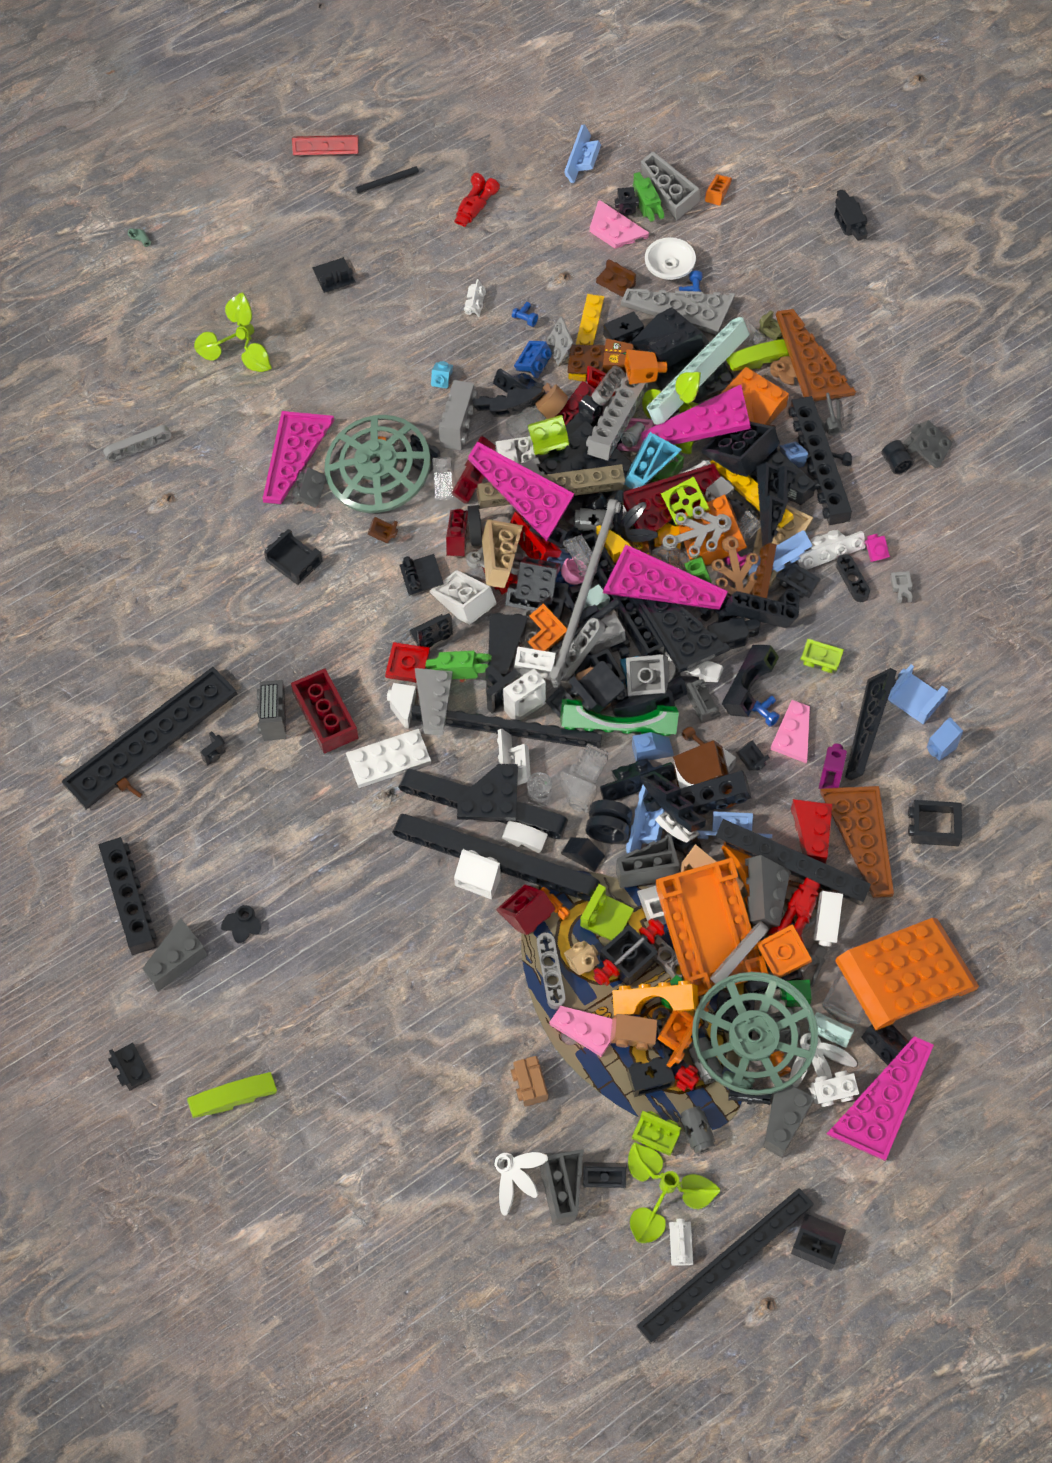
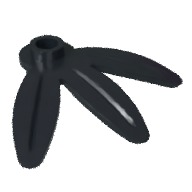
[611,490,658,542]

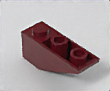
[446,509,468,556]

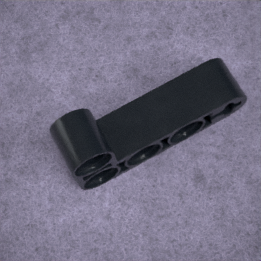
[548,394,603,455]
[724,589,800,628]

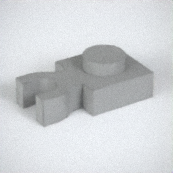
[890,571,913,603]

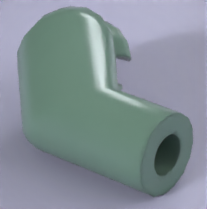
[128,228,151,247]
[722,1070,755,1089]

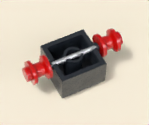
[593,919,664,986]

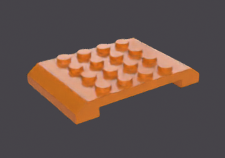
[656,857,768,996]
[835,918,979,1030]

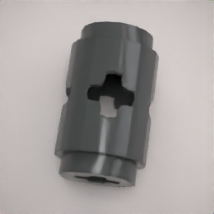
[573,508,612,531]
[688,1037,723,1084]
[681,1106,715,1154]

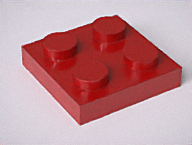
[385,642,430,683]

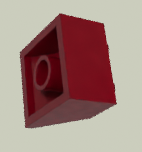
[496,884,556,935]

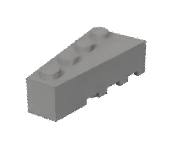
[439,380,477,450]

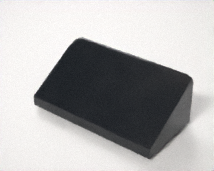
[583,1162,626,1188]

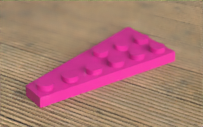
[641,384,751,445]
[263,411,334,504]
[468,442,574,541]
[826,1036,934,1161]

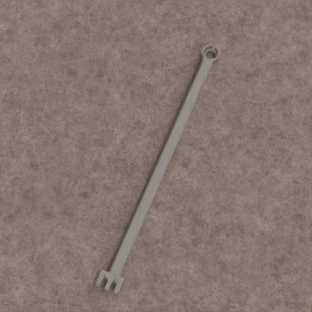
[550,499,621,688]

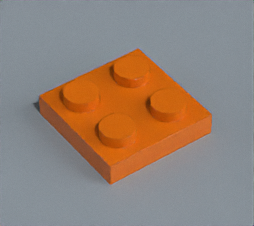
[757,924,812,978]

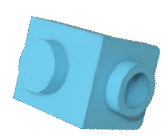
[431,361,453,388]

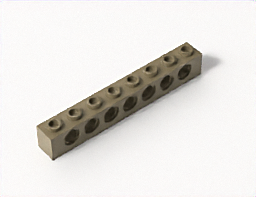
[477,464,625,509]

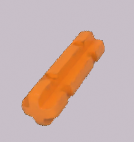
[540,887,570,920]

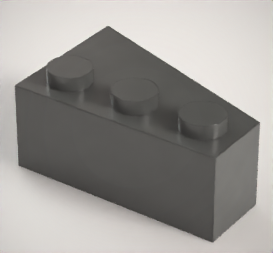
[616,833,680,888]

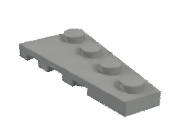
[415,668,452,735]

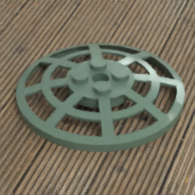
[325,415,431,513]
[692,972,818,1095]

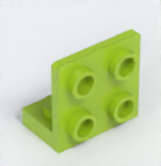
[528,415,569,455]
[580,884,634,941]

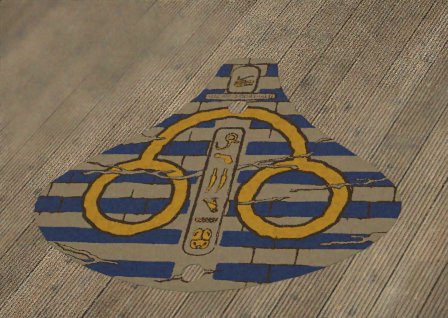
[521,870,797,1132]

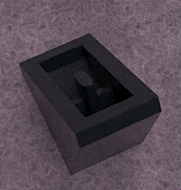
[561,837,605,872]

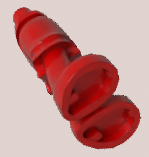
[454,172,500,227]
[767,878,820,944]

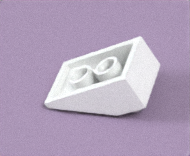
[430,570,497,625]

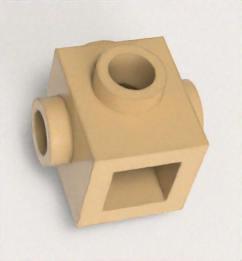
[564,941,600,975]

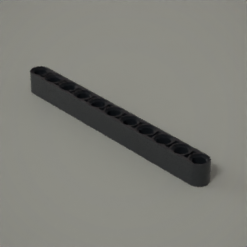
[392,814,600,902]

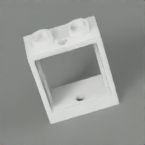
[514,647,556,680]
[503,669,546,720]
[813,891,843,947]

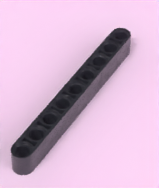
[398,769,568,839]

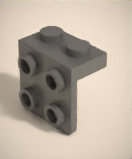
[903,420,952,468]

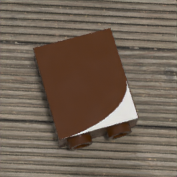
[673,740,729,788]

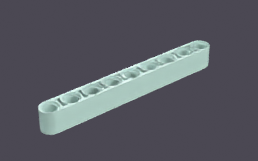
[647,317,749,425]

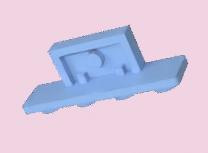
[564,124,601,183]
[748,530,812,579]
[626,785,666,853]
[697,811,773,839]

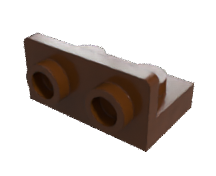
[596,259,636,297]

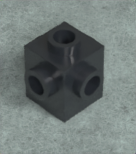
[614,187,639,215]

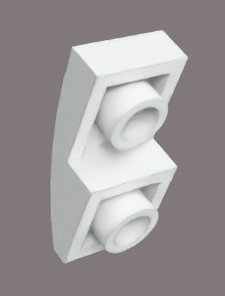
[680,661,723,682]
[655,812,700,842]
[502,821,548,853]

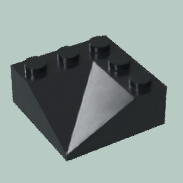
[631,307,703,368]
[701,421,780,477]

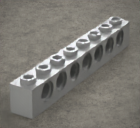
[586,373,652,460]

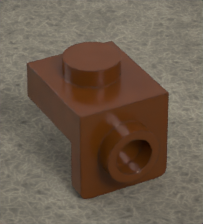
[367,517,398,543]

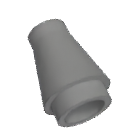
[621,422,645,447]

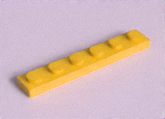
[568,294,604,382]
[710,460,794,529]

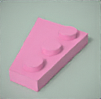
[770,700,810,763]
[550,1006,612,1057]

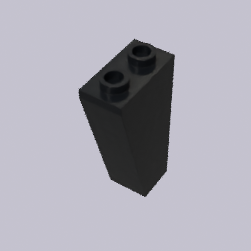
[488,613,527,677]

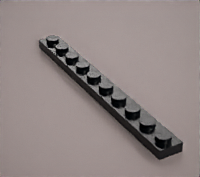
[412,705,602,750]
[636,1188,814,1345]

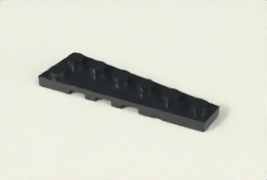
[845,668,897,780]

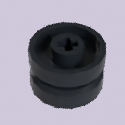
[585,800,633,844]

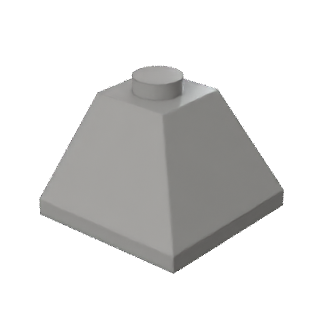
[626,655,669,696]

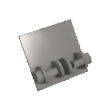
[547,316,574,366]

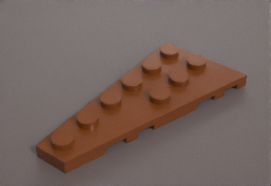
[776,309,856,401]
[820,786,894,898]

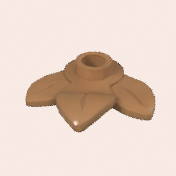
[770,356,797,385]

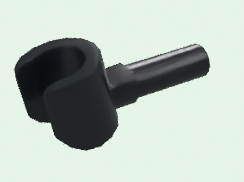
[832,452,852,466]

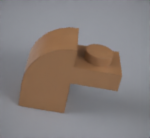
[535,383,568,419]

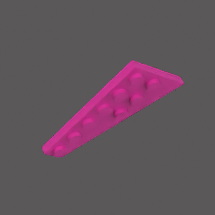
[602,545,728,609]

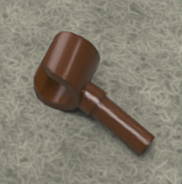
[681,727,705,745]
[116,778,143,798]

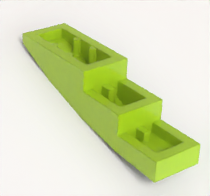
[726,339,789,371]
[187,1072,277,1118]

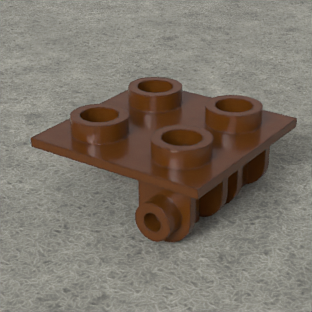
[567,345,605,374]

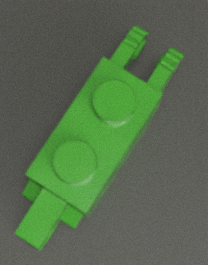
[633,172,664,222]
[425,650,492,679]

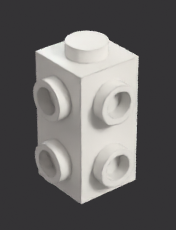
[808,1070,859,1107]

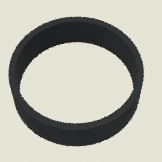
[468,505,483,546]

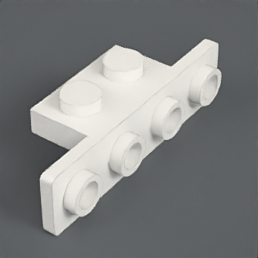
[797,530,866,570]
[497,729,531,785]

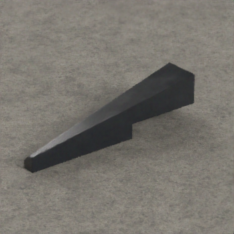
[756,462,797,547]

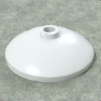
[645,238,696,280]

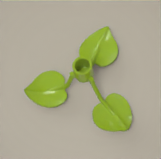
[194,292,272,372]
[642,372,701,454]
[628,1142,720,1243]

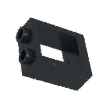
[908,800,962,847]

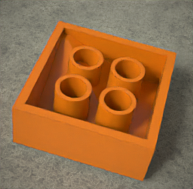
[721,367,789,425]
[678,494,747,566]

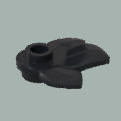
[221,905,261,944]

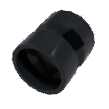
[881,440,914,474]
[582,492,608,524]

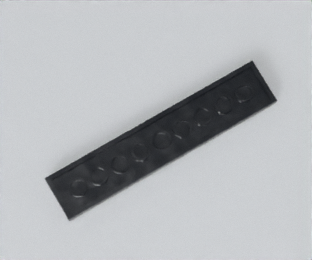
[61,667,237,810]

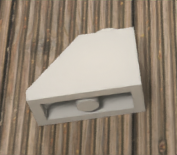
[387,683,417,728]

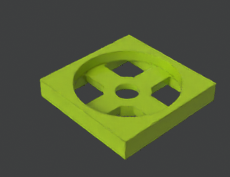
[661,477,710,527]

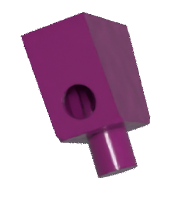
[818,743,847,789]

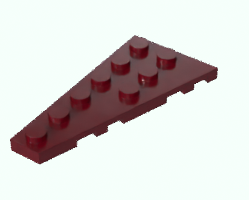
[623,463,721,543]

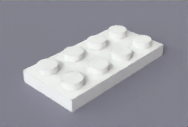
[346,729,431,788]

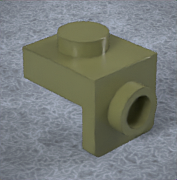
[759,310,782,340]

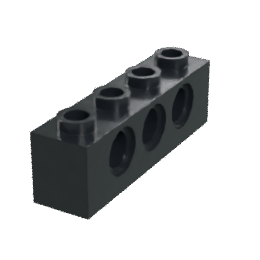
[680,770,752,815]

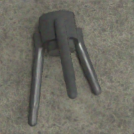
[819,393,842,435]
[801,943,826,987]

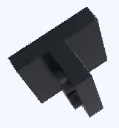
[485,665,521,714]

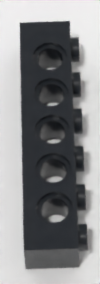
[98,837,157,956]

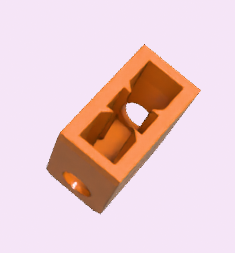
[624,350,667,384]

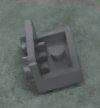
[292,467,326,508]

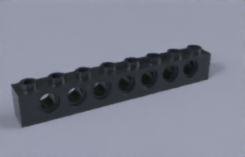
[788,396,852,525]
[579,532,664,656]
[714,819,871,905]

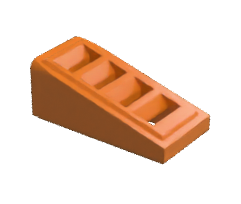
[705,174,732,206]

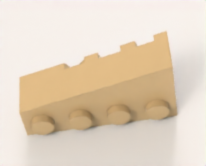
[482,520,523,588]

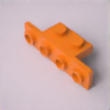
[657,1001,710,1067]

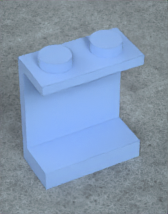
[888,664,948,724]

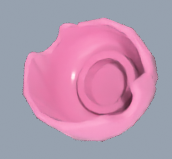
[561,557,587,585]

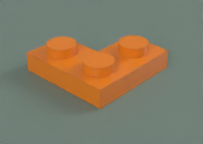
[528,604,567,652]

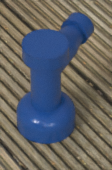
[679,271,703,292]
[512,302,538,327]
[752,696,780,727]

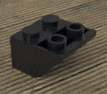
[791,1214,846,1271]

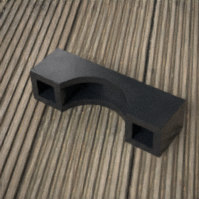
[722,644,779,717]

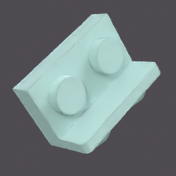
[808,1012,854,1048]

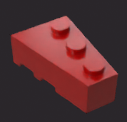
[791,799,832,864]

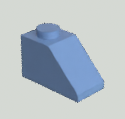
[927,717,963,761]
[632,732,674,761]

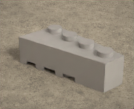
[641,152,700,221]

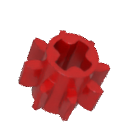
[674,1064,700,1092]

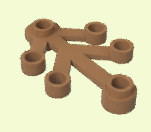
[712,536,759,595]

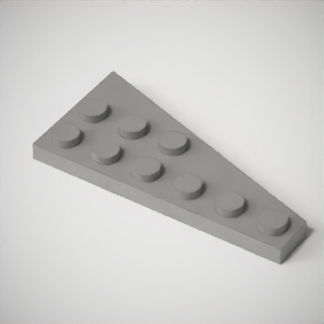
[621,289,735,335]

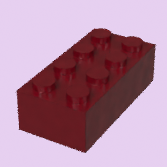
[291,668,359,754]

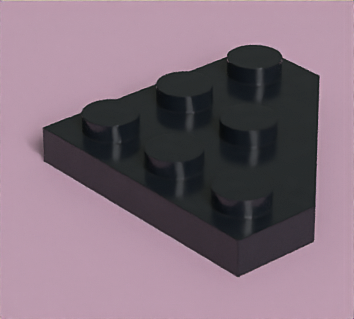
[457,764,518,821]

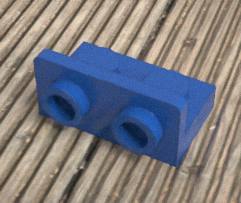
[514,341,552,378]

